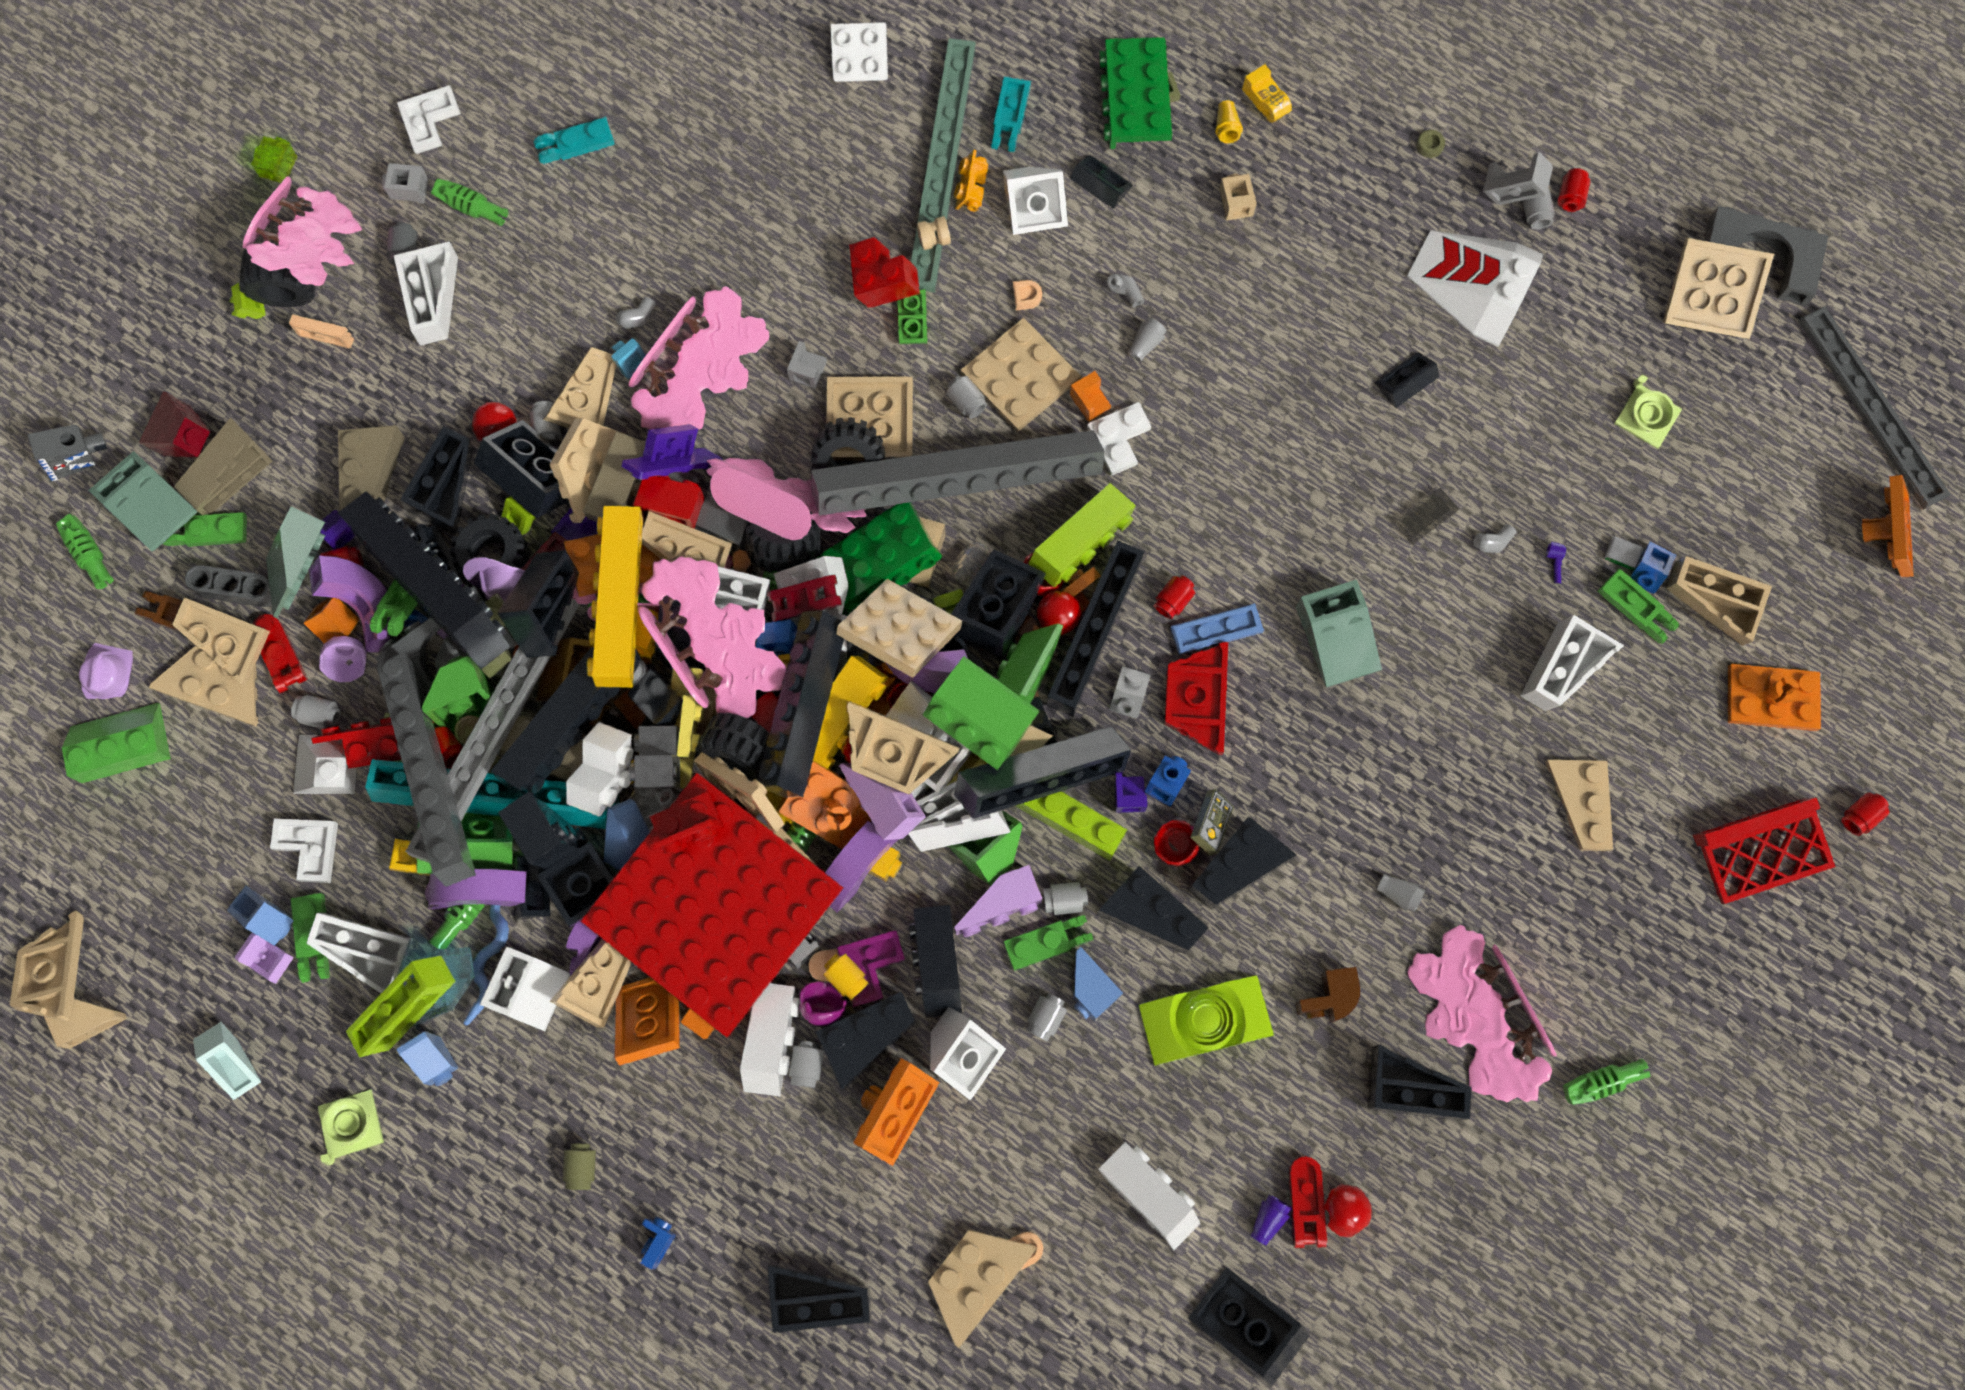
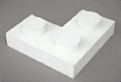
[397,85,461,154]
[1087,402,1151,476]
[270,819,338,883]

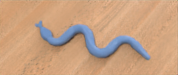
[464,905,509,1026]

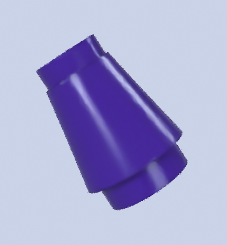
[1250,1194,1291,1246]

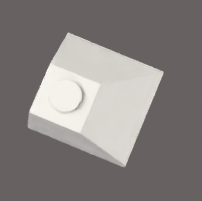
[1003,167,1068,235]
[293,735,357,794]
[930,1007,1006,1100]

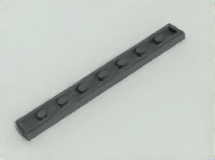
[1798,306,1951,510]

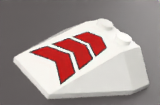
[1407,230,1543,347]

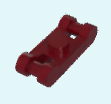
[767,575,842,622]

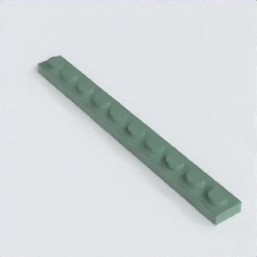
[911,38,976,293]

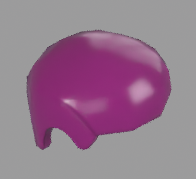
[799,981,847,1027]

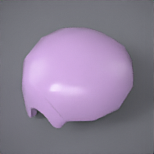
[319,636,367,682]

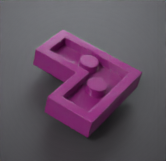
[837,930,905,1008]

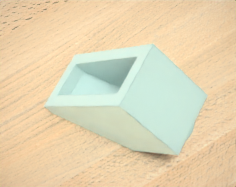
[193,1022,261,1100]

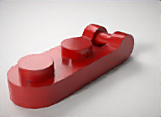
[252,614,308,693]
[1289,1156,1327,1248]

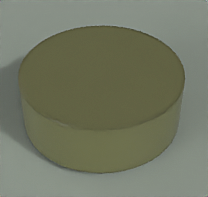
[1416,130,1445,158]

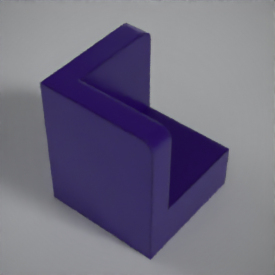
[320,510,355,549]
[1114,772,1148,813]

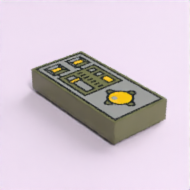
[1190,789,1234,856]

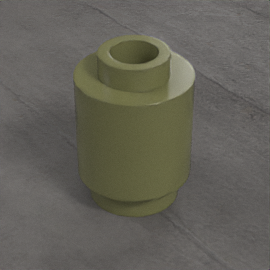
[562,1143,596,1190]

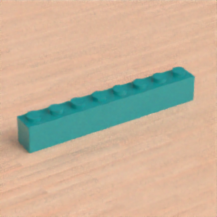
[365,759,620,829]

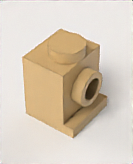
[1219,174,1257,221]

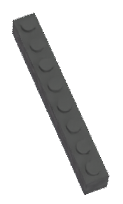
[376,652,476,887]

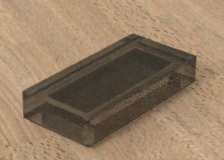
[1395,487,1459,545]

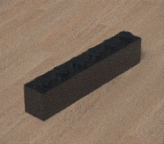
[1046,540,1145,717]
[757,610,844,797]
[491,647,641,796]
[954,726,1131,819]

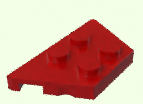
[1164,642,1229,755]

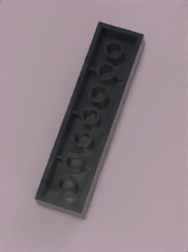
[338,491,510,670]

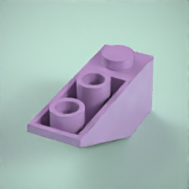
[839,763,926,840]
[954,865,1042,937]

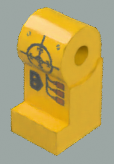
[1242,64,1292,123]

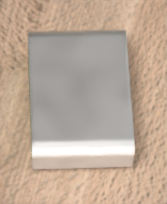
[1603,536,1644,571]

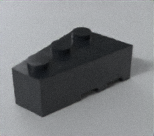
[400,426,473,535]
[497,550,579,658]
[498,791,588,869]
[1188,816,1297,910]
[909,905,962,1018]

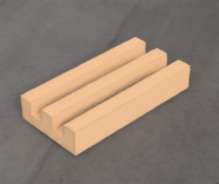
[289,314,354,348]

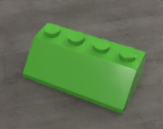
[994,624,1063,704]

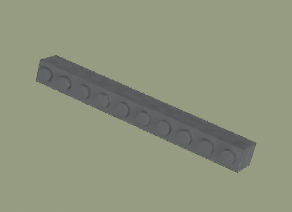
[811,430,1105,516]

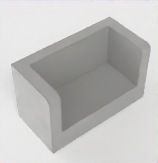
[1483,152,1553,205]

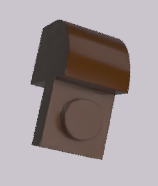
[1295,967,1360,1023]

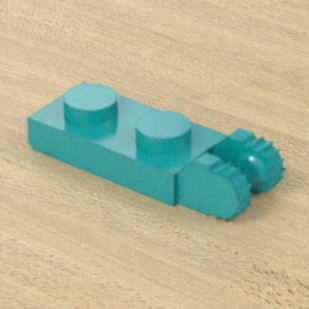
[992,76,1031,153]
[533,117,615,164]

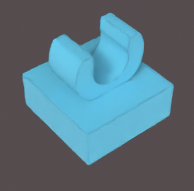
[611,338,646,379]

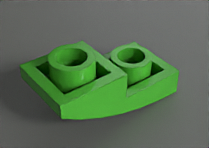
[898,290,927,344]

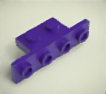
[621,424,723,480]

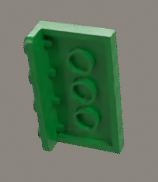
[1099,37,1172,149]
[815,502,942,616]

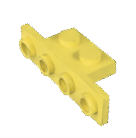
[671,668,704,789]

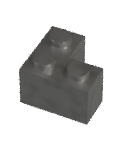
[629,726,680,789]

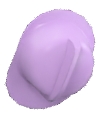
[463,557,525,601]
[79,643,133,699]

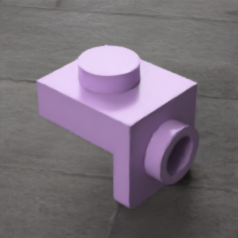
[235,933,294,984]

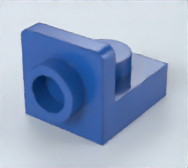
[1630,541,1676,594]
[640,1216,676,1270]

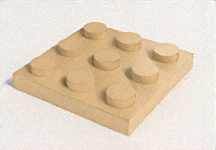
[1663,238,1774,339]
[961,318,1081,432]
[826,377,913,461]
[836,579,962,678]

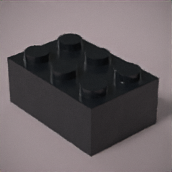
[474,420,569,519]

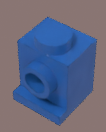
[756,620,798,657]
[1144,756,1191,807]

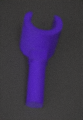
[1545,542,1566,584]

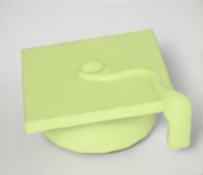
[1614,375,1682,449]
[318,1090,384,1165]

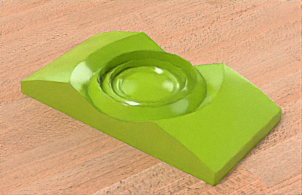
[1138,975,1274,1066]

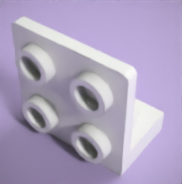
[831,23,888,81]

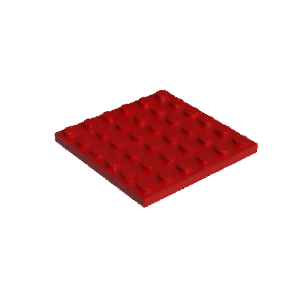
[581,773,845,1038]

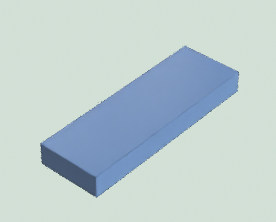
[1170,603,1264,655]

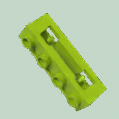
[346,956,456,1057]

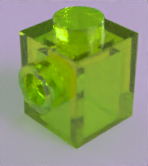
[251,136,298,183]

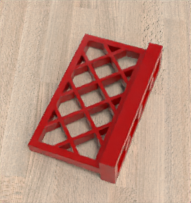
[1693,797,1836,904]

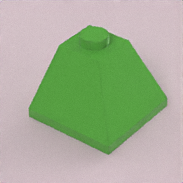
[948,810,1023,886]

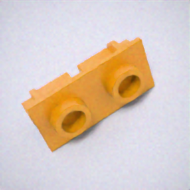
[954,149,988,212]

